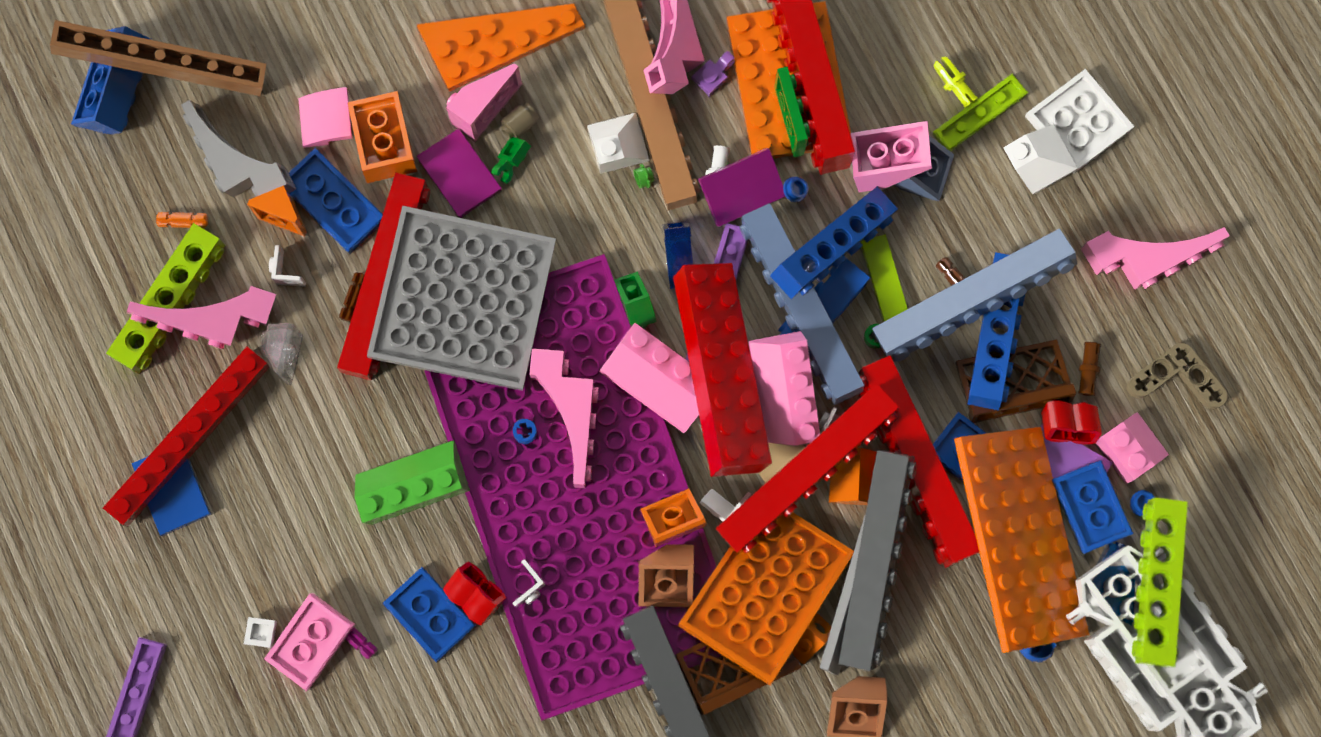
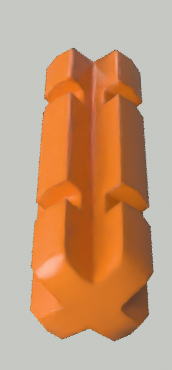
[156,212,208,228]

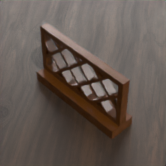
[955,339,1076,423]
[675,642,802,715]

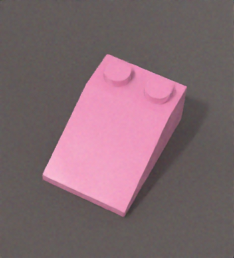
[446,63,522,142]
[851,121,932,192]

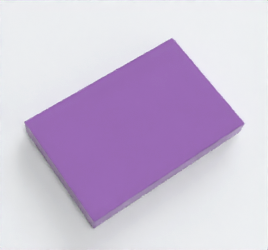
[1040,423,1113,479]

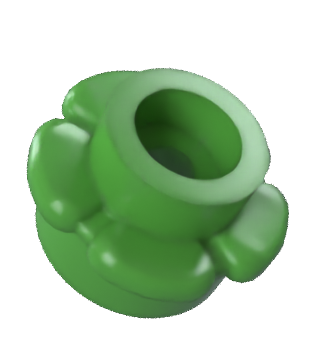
[634,164,654,189]

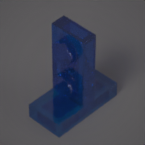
[662,221,693,289]

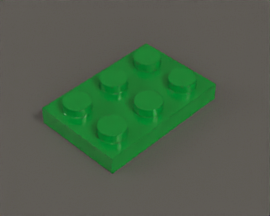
[774,67,811,157]

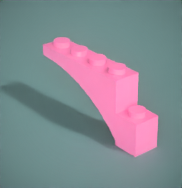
[644,0,704,94]
[1081,227,1230,290]
[127,286,276,349]
[530,349,598,488]

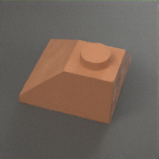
[639,544,694,607]
[827,676,887,737]

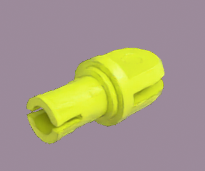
[934,57,978,108]

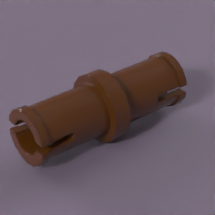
[1078,342,1101,396]

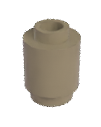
[500,102,539,139]

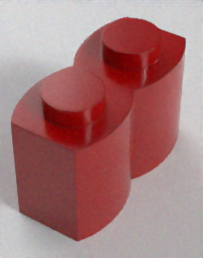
[1041,400,1102,445]
[443,561,506,625]

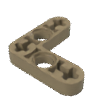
[1127,343,1227,409]

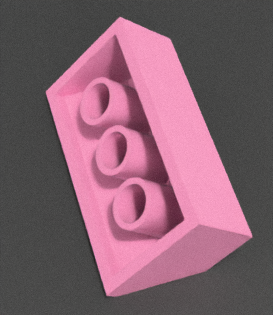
[599,323,699,433]
[749,331,820,446]

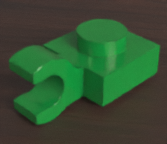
[491,137,531,183]

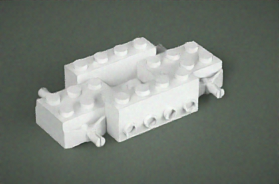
[1066,546,1268,737]

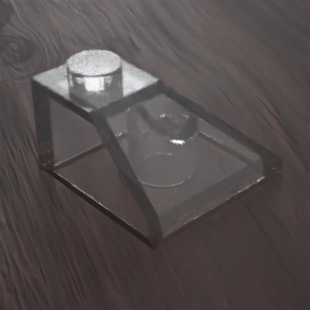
[260,323,303,385]

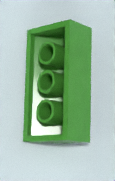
[355,440,470,525]

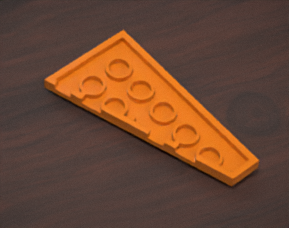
[416,4,585,92]

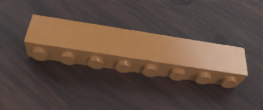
[50,20,267,96]

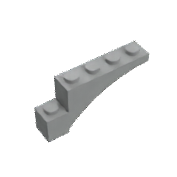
[181,100,296,197]

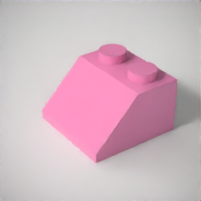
[1096,412,1169,484]

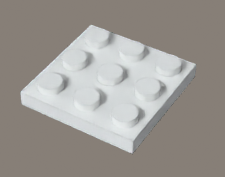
[1025,69,1134,174]

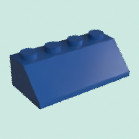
[71,26,151,134]

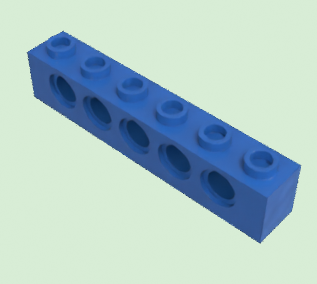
[770,186,898,299]
[967,252,1025,410]

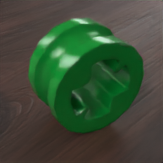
[864,324,881,349]

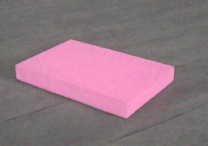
[264,593,355,691]

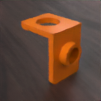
[792,613,832,664]

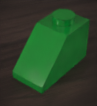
[614,272,657,328]

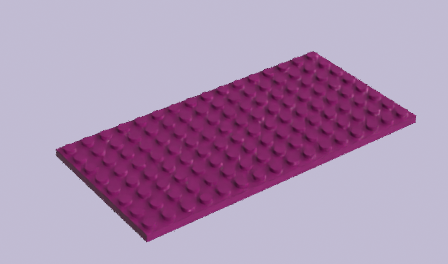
[424,254,723,721]

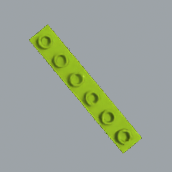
[106,223,225,374]
[1132,497,1188,668]

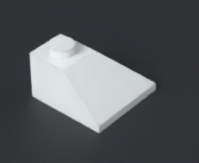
[587,113,649,174]
[1003,125,1078,195]

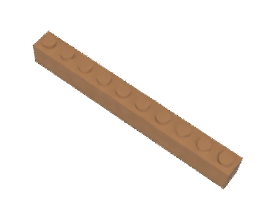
[603,0,700,211]

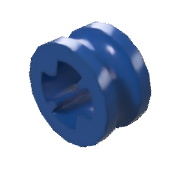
[513,419,537,444]

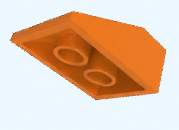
[347,91,417,183]

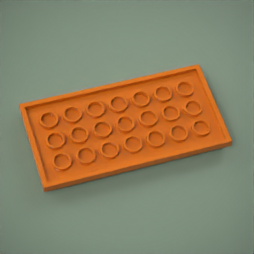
[954,427,1090,653]

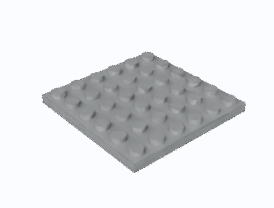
[367,206,556,391]

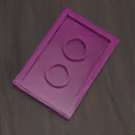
[416,128,502,218]
[698,148,785,227]

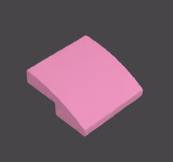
[299,87,353,148]

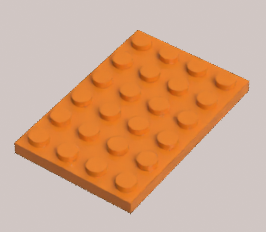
[726,1,851,159]
[678,513,854,686]

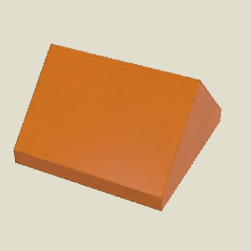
[247,185,307,237]
[829,448,877,505]
[640,489,706,547]

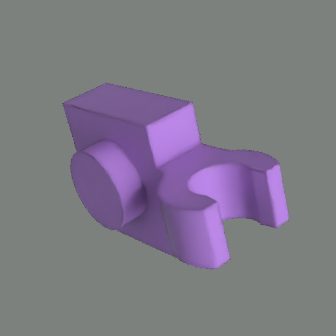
[692,51,735,97]

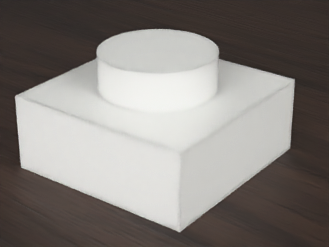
[244,617,277,648]

